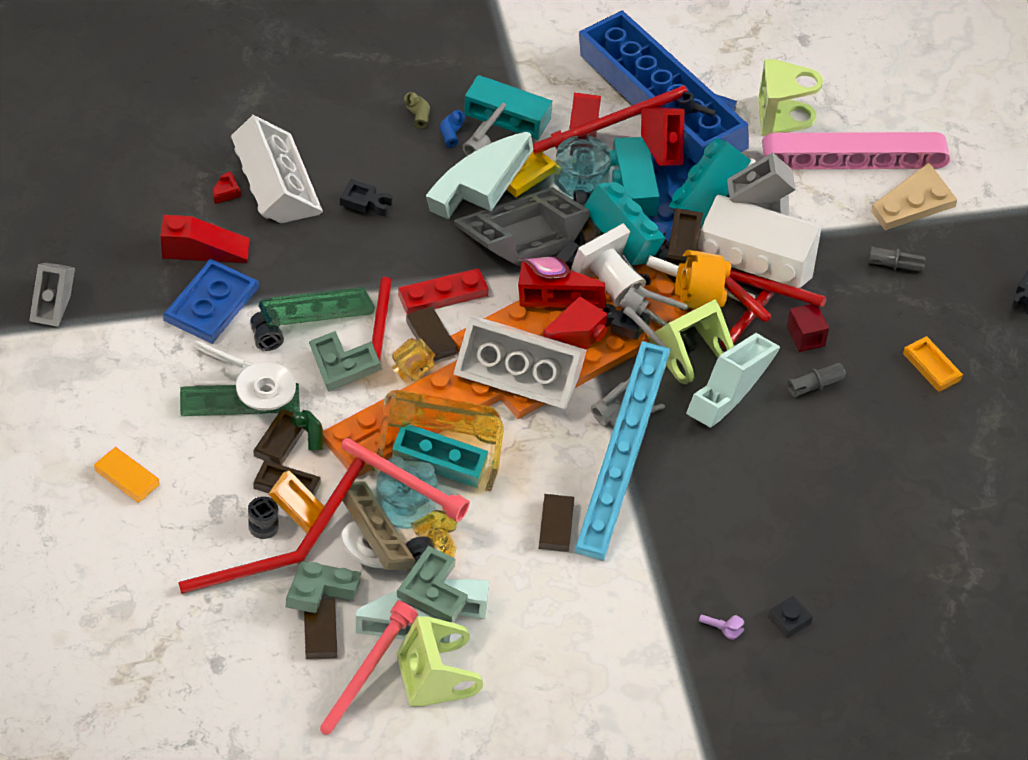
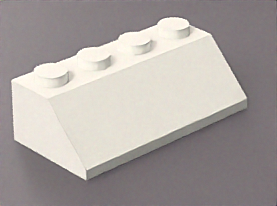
[231,115,323,223]
[698,195,822,288]
[453,316,587,409]

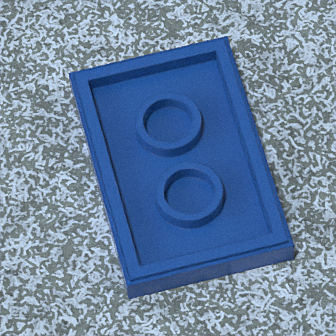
[163,259,259,344]

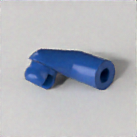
[440,110,465,148]

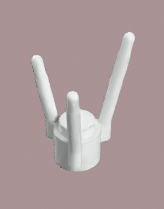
[193,340,253,389]

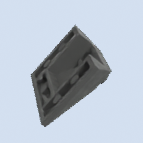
[454,187,590,266]

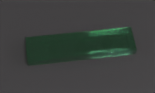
[258,287,375,327]
[180,383,300,416]

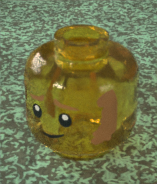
[392,338,436,381]

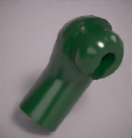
[292,410,323,450]

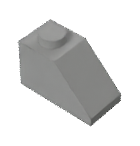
[727,153,796,203]
[29,262,75,327]

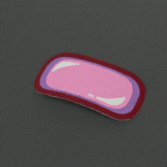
[519,256,570,278]

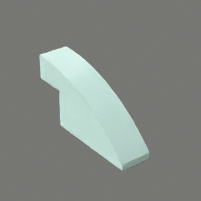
[426,132,534,219]
[686,333,780,428]
[356,579,490,643]

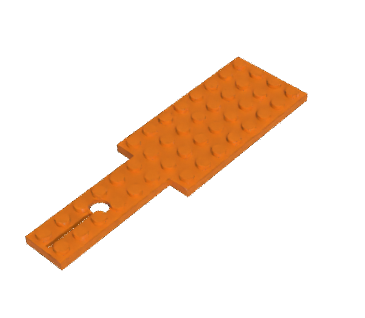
[323,264,695,477]

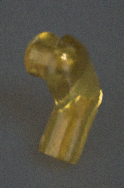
[411,510,458,536]
[427,527,457,558]

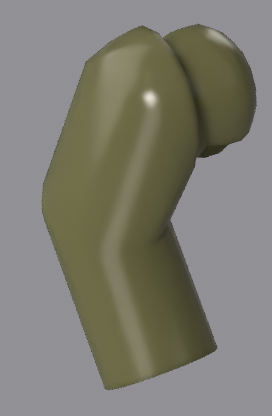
[404,92,430,129]

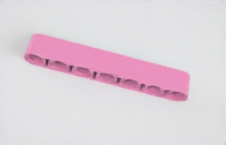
[762,132,950,169]

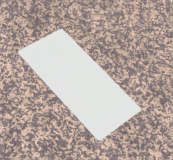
[305,479,395,572]

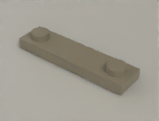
[342,481,416,570]

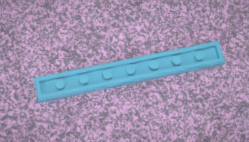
[575,341,670,561]

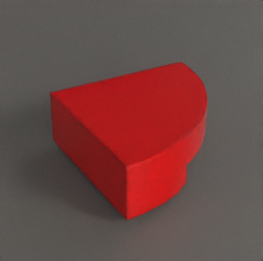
[213,171,241,204]

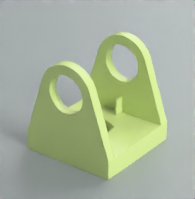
[758,59,823,136]
[647,299,734,384]
[396,617,483,706]

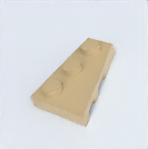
[871,162,957,230]

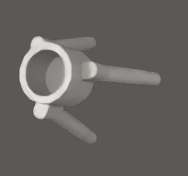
[463,103,506,156]
[619,286,687,348]
[591,378,665,427]

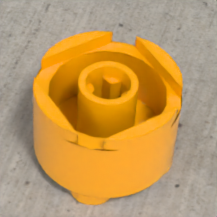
[675,250,731,309]

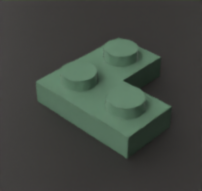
[309,331,383,392]
[397,546,468,623]
[285,561,361,613]

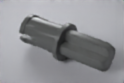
[869,246,926,272]
[788,363,846,398]

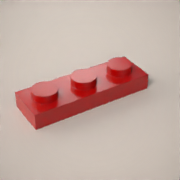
[398,268,489,314]

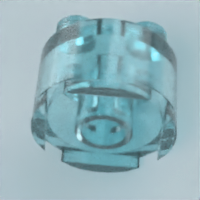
[554,136,611,197]
[376,457,438,529]

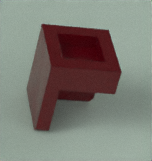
[787,304,830,352]

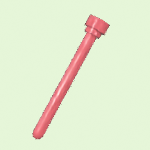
[341,438,470,522]
[320,600,418,735]

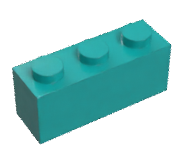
[464,75,553,140]
[608,137,659,217]
[669,138,751,228]
[584,182,666,265]
[392,422,488,488]

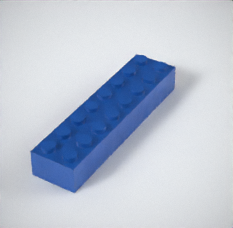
[579,10,749,164]

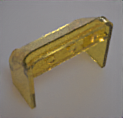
[372,390,504,492]

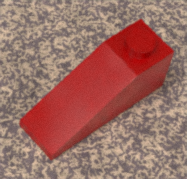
[161,215,250,263]
[518,262,606,308]

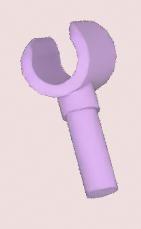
[699,615,744,640]

